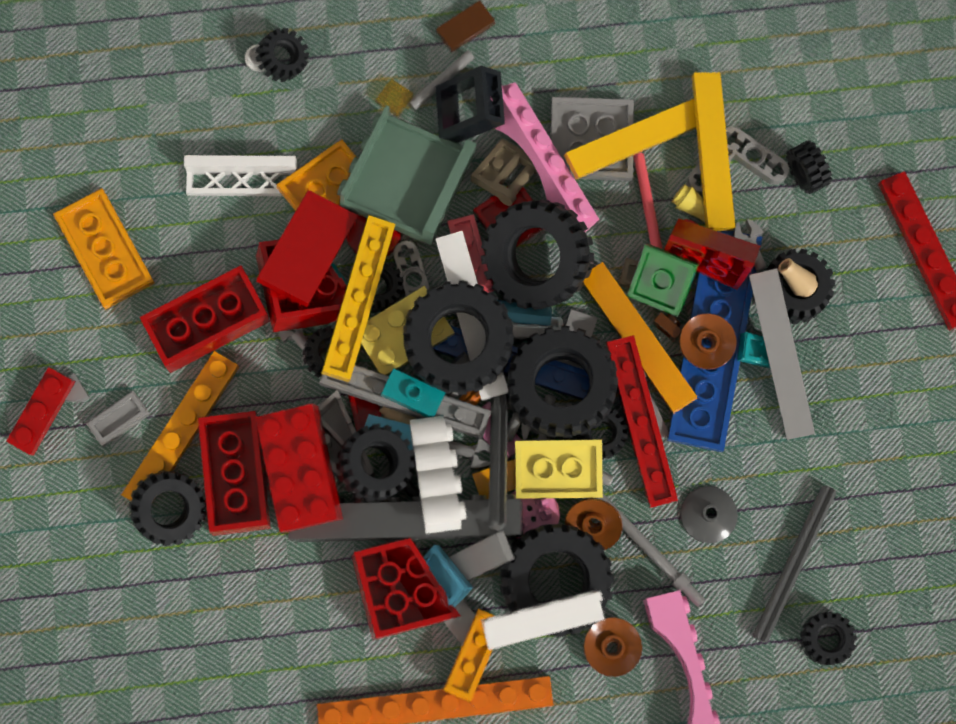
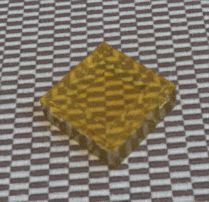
[376,78,414,117]

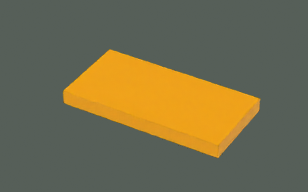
[53,188,155,310]

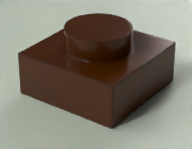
[653,312,682,342]

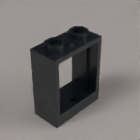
[435,66,505,143]

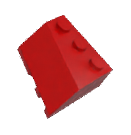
[664,218,761,290]
[256,240,347,332]
[351,538,461,641]

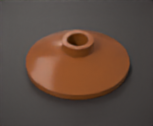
[680,314,736,369]
[565,498,623,550]
[584,618,642,677]

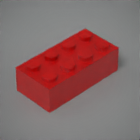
[139,265,270,373]
[255,404,343,532]
[198,411,271,536]

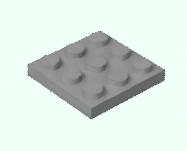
[551,97,634,181]

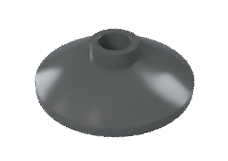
[680,486,738,543]

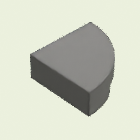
[65,373,90,402]

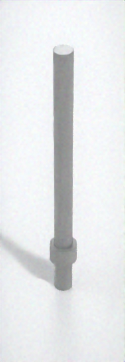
[594,494,706,607]

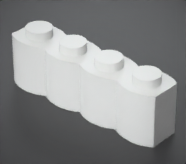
[410,416,466,534]

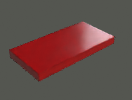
[256,190,358,307]

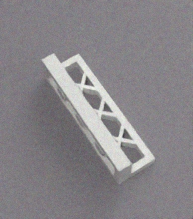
[184,155,298,196]
[481,590,605,650]

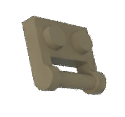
[471,138,538,206]

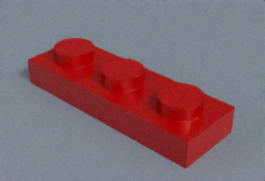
[6,367,76,456]

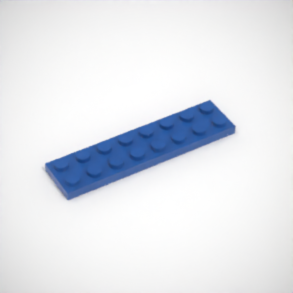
[667,231,763,452]

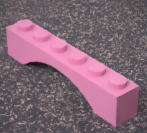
[491,82,599,233]
[643,590,720,724]

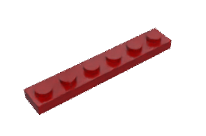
[878,171,956,331]
[605,335,678,508]

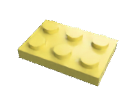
[361,286,455,376]
[515,439,603,499]

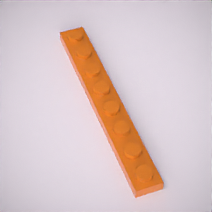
[317,676,554,724]

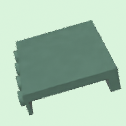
[337,105,477,245]

